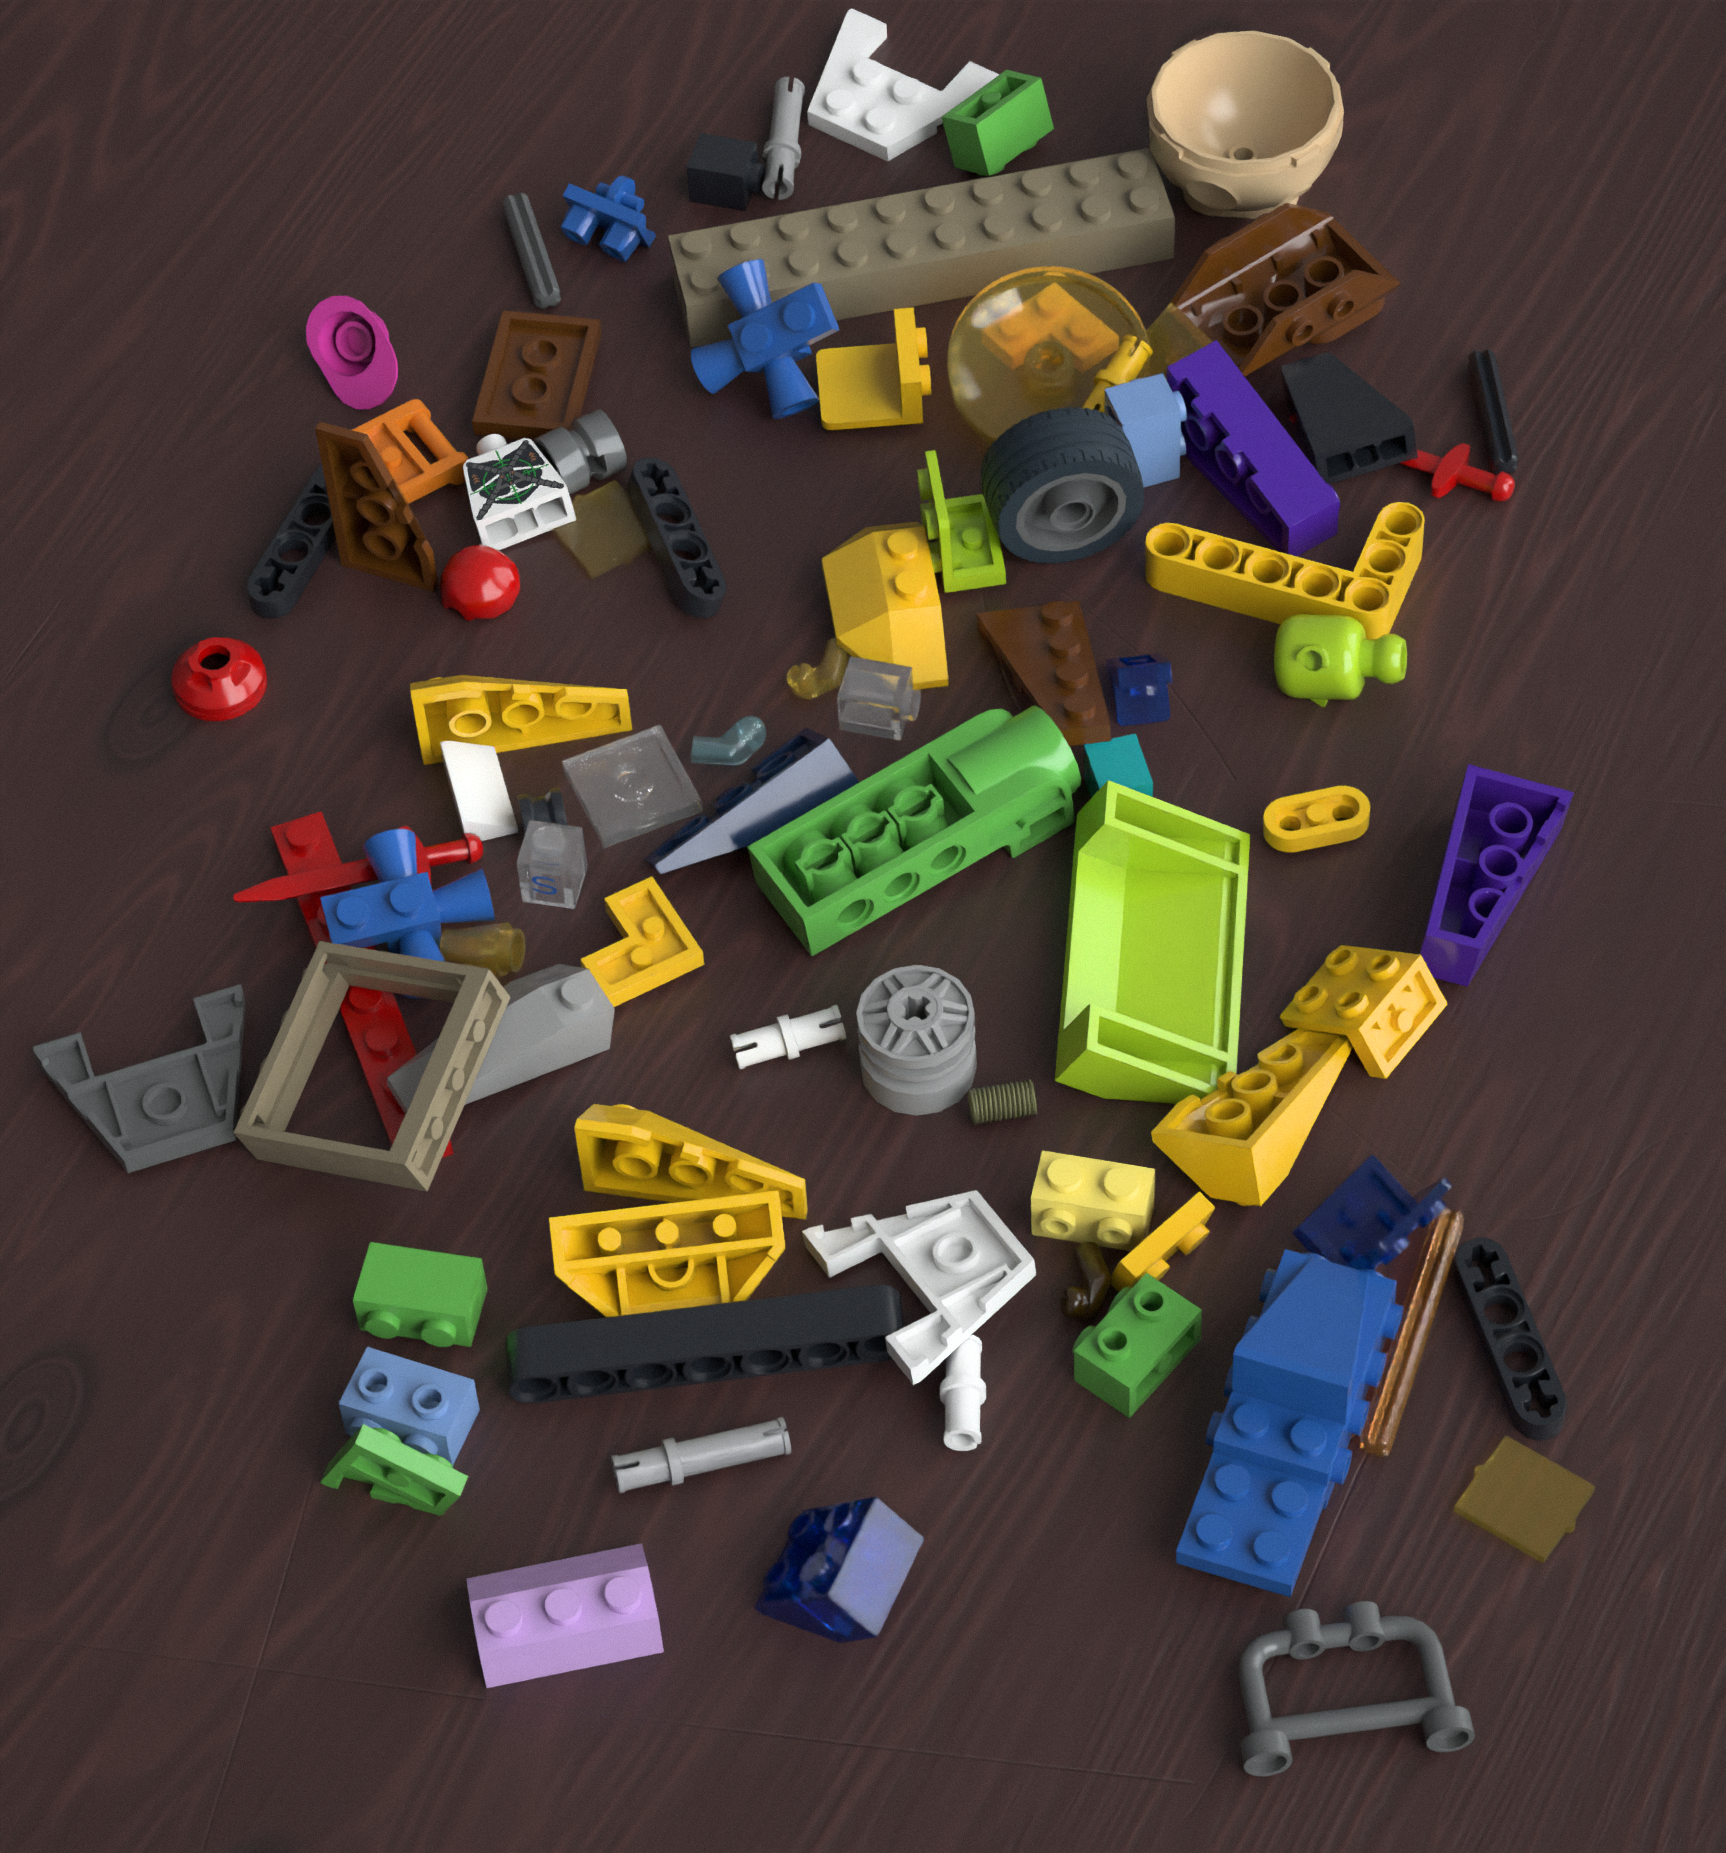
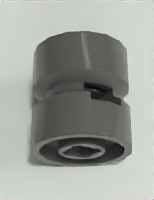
[533,409,627,495]

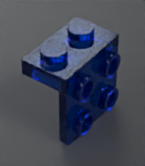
[1291,1154,1453,1270]

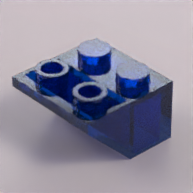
[754,1497,925,1643]

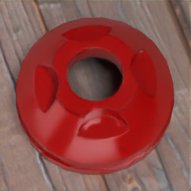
[171,637,268,721]

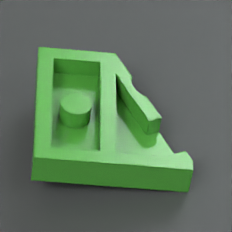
[320,1424,468,1516]

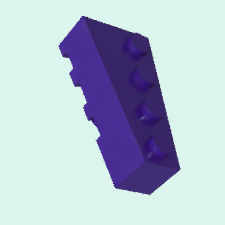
[1166,340,1340,556]
[1419,764,1574,987]

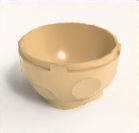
[1146,31,1344,219]

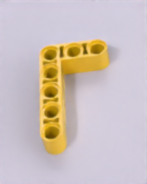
[1145,502,1425,639]

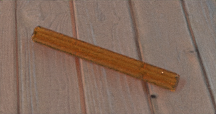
[1359,1207,1464,1457]

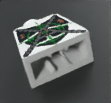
[463,434,576,550]

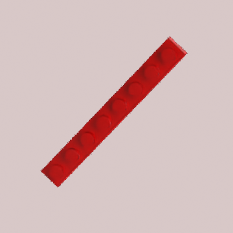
[270,811,454,1158]

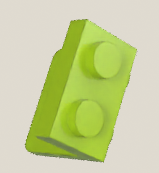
[917,450,1006,593]

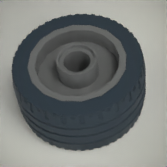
[980,407,1145,564]

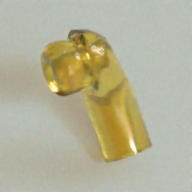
[787,638,850,700]

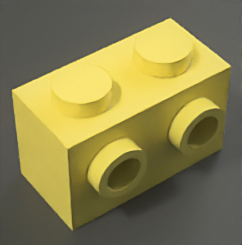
[1031,1150,1155,1251]

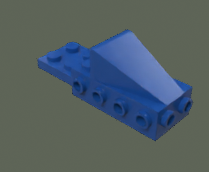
[1176,1249,1404,1598]

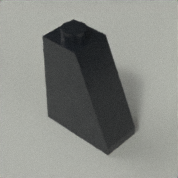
[1280,352,1418,484]

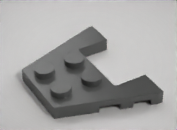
[33,984,246,1173]

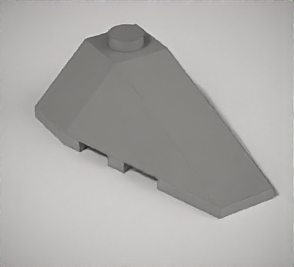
[387,964,615,1115]

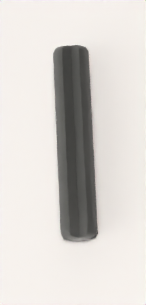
[503,192,561,309]

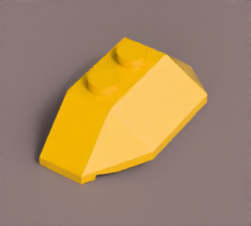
[822,522,948,692]
[549,1190,785,1318]

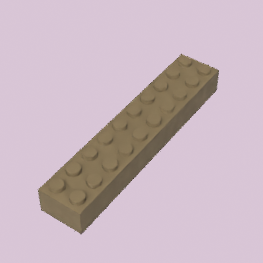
[668,148,1175,348]

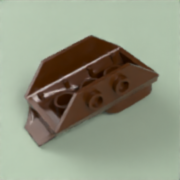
[1166,203,1401,377]

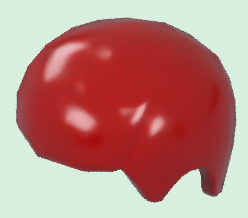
[439,544,520,621]

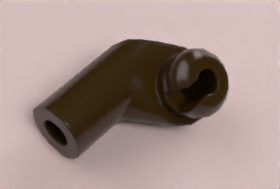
[1060,1242,1112,1322]

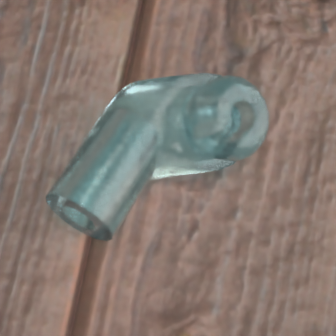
[692,715,767,765]

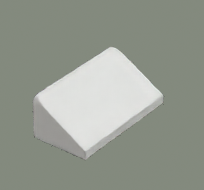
[440,741,518,841]

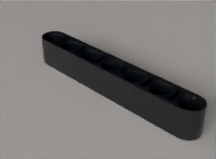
[504,1285,905,1404]

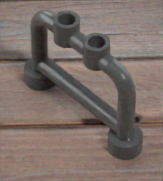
[1238,1601,1475,1776]

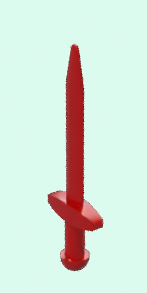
[1289,415,1515,502]
[233,826,483,902]

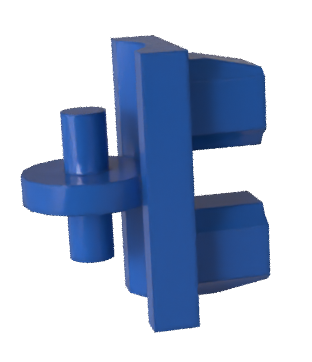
[560,175,656,263]

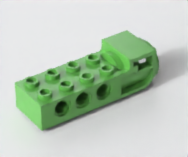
[747,705,1081,956]

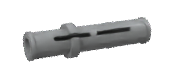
[762,77,805,200]
[611,1417,791,1494]

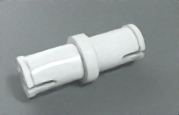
[730,1005,846,1069]
[940,1335,986,1451]

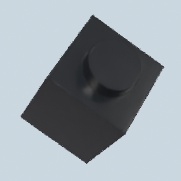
[686,133,765,211]

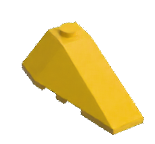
[410,675,632,765]
[1151,1029,1353,1206]
[575,1104,808,1220]

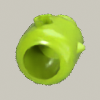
[1274,614,1407,707]

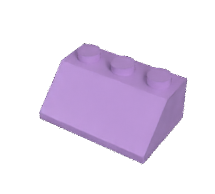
[466,1543,664,1688]

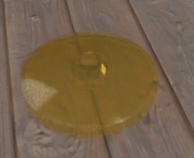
[948,266,1150,445]

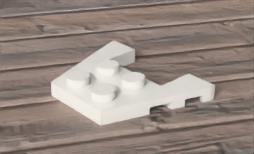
[807,8,999,161]
[802,1190,1036,1385]

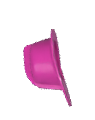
[306,296,398,410]

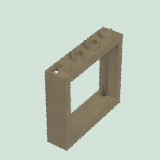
[233,941,511,1192]

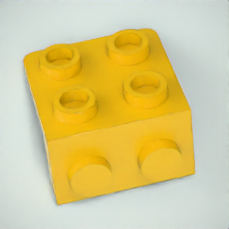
[816,307,931,430]

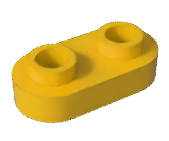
[1263,786,1370,853]

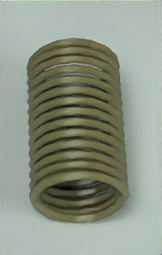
[968,1079,1037,1126]

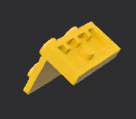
[1280,945,1447,1079]

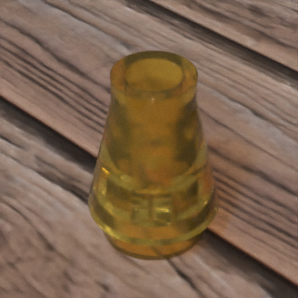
[440,922,526,977]

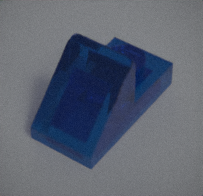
[1106,653,1173,726]

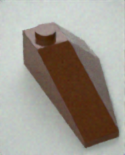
[315,421,439,592]

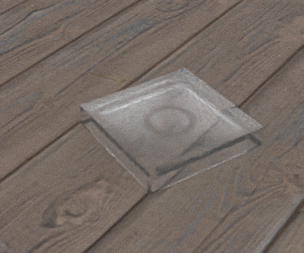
[562,725,703,848]

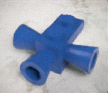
[691,259,840,419]
[320,829,495,999]

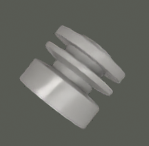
[856,965,977,1116]

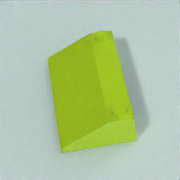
[1055,780,1250,1104]

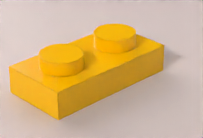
[1111,1191,1215,1292]

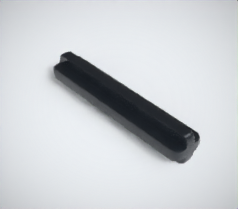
[1467,349,1519,475]

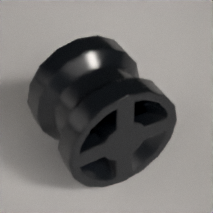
[517,787,570,847]

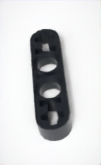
[627,457,727,618]
[247,463,336,619]
[1454,1237,1567,1441]

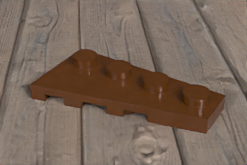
[976,601,1111,746]

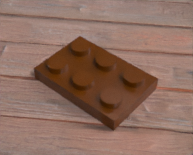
[472,310,602,440]

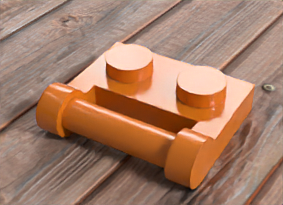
[352,399,469,504]

